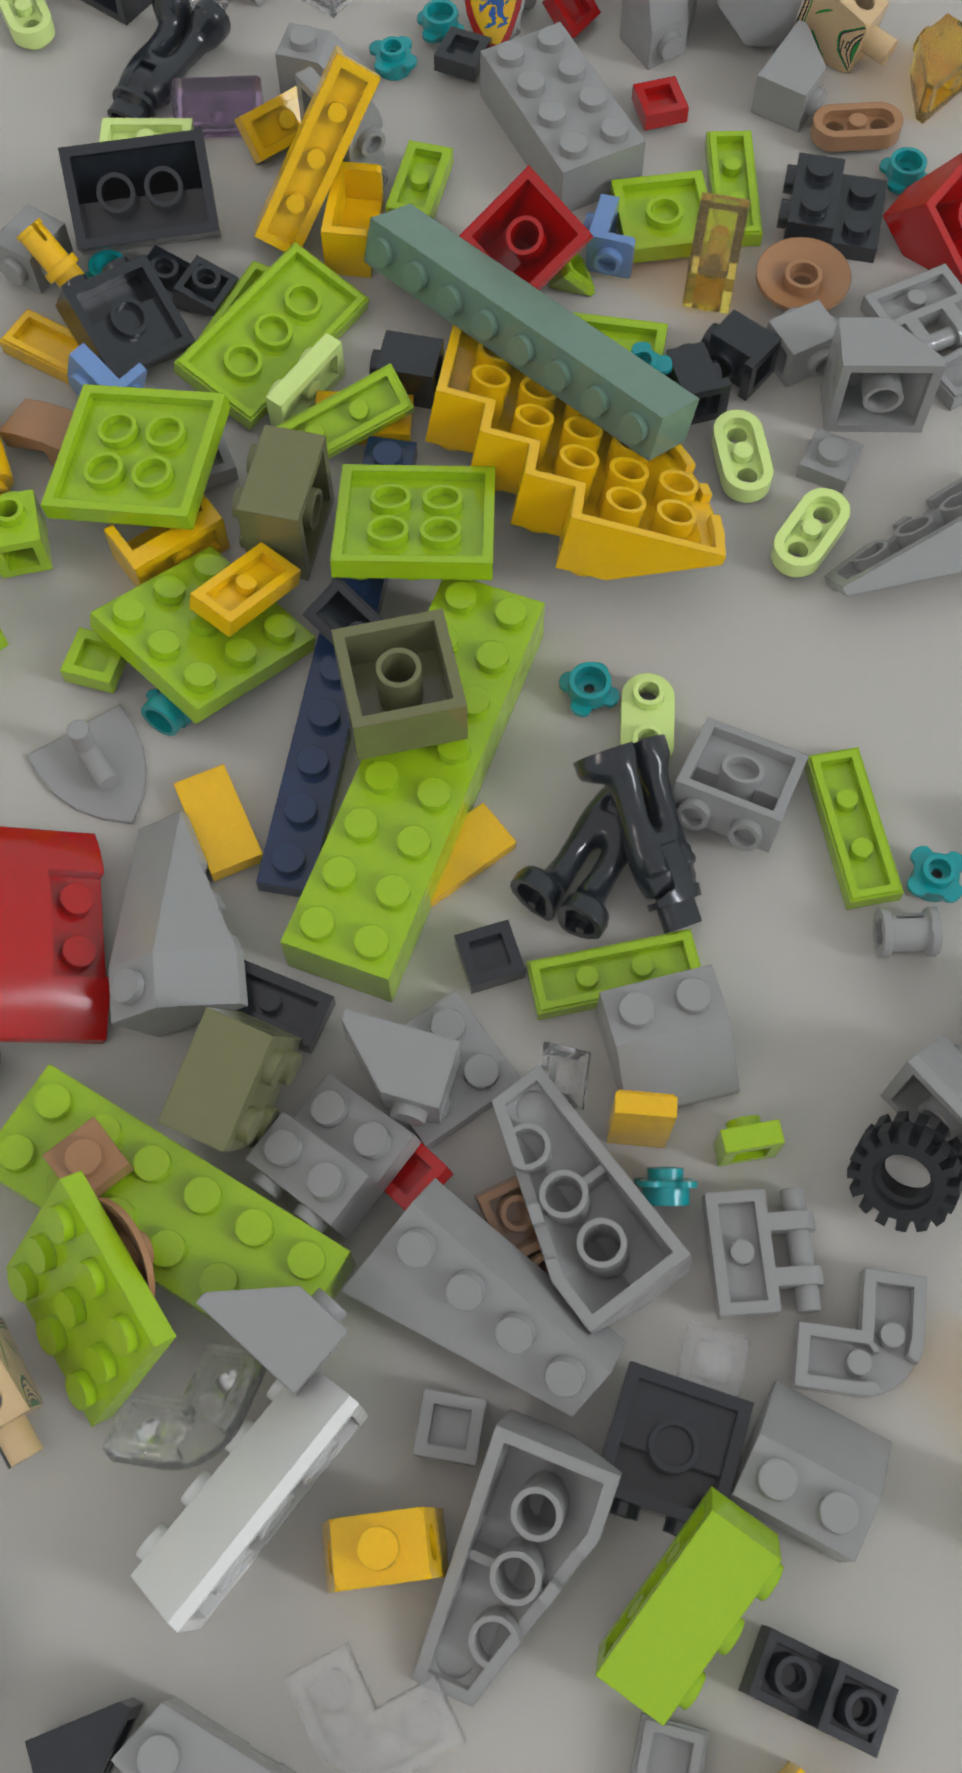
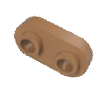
[810,102,904,152]

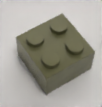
[232,425,334,581]
[331,608,468,760]
[157,1007,303,1152]

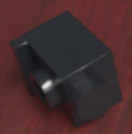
[701,309,782,401]
[665,341,732,425]

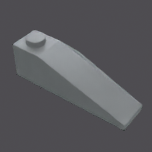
[824,478,962,596]

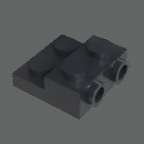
[776,152,887,263]
[55,254,195,379]
[601,1361,754,1536]

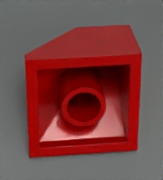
[882,153,962,284]
[459,165,593,291]

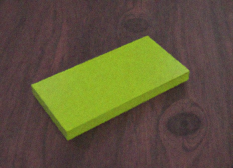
[174,242,370,431]

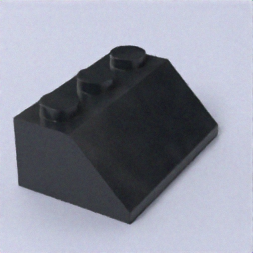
[58,129,221,256]

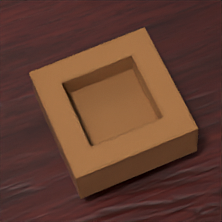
[42,1117,134,1198]

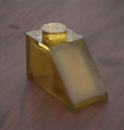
[909,13,962,124]
[682,192,751,314]

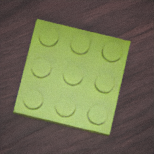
[40,384,231,530]
[330,464,495,581]
[90,546,316,724]
[6,1170,177,1427]

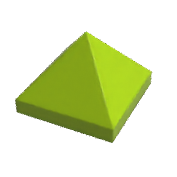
[549,253,596,297]

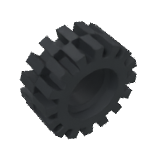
[847,1111,962,1232]

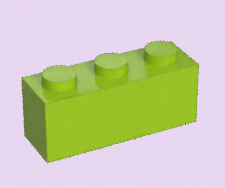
[595,1486,784,1726]

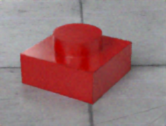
[542,0,601,39]
[631,76,689,131]
[384,1143,454,1211]

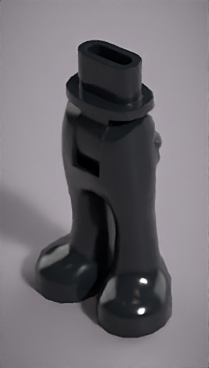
[107,0,231,118]
[573,734,702,934]
[510,786,650,939]

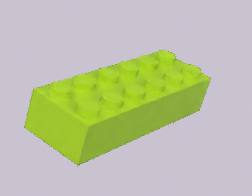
[0,1064,356,1326]

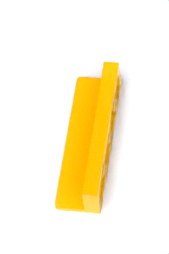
[254,45,381,252]

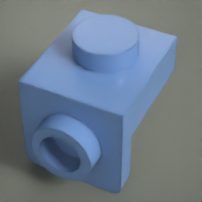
[584,194,636,279]
[67,343,147,396]

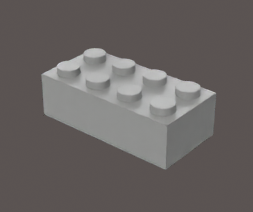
[480,22,646,212]

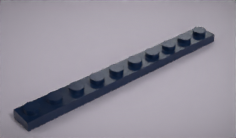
[256,436,418,897]

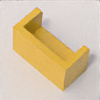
[321,161,385,278]
[103,495,230,587]

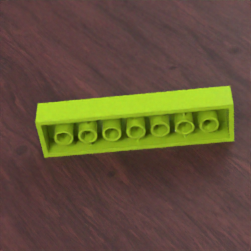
[280,579,545,1002]

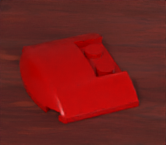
[0,826,110,1044]

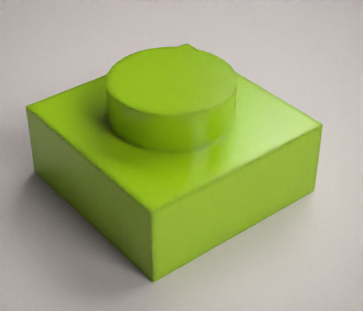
[60,627,128,694]
[713,1115,785,1167]

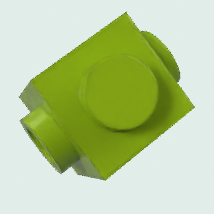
[0,489,53,579]

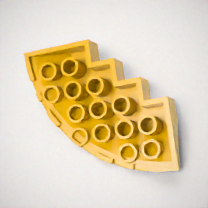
[425,324,726,580]

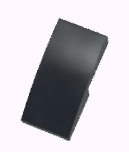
[147,245,238,316]
[738,1624,899,1758]

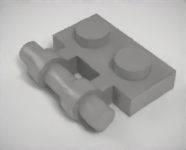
[860,263,962,352]
[702,1187,824,1320]

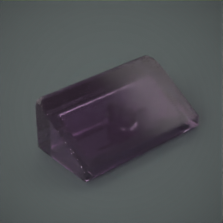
[171,75,264,137]

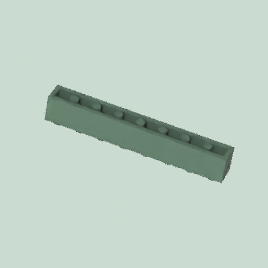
[364,204,700,461]

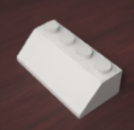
[130,1370,368,1633]

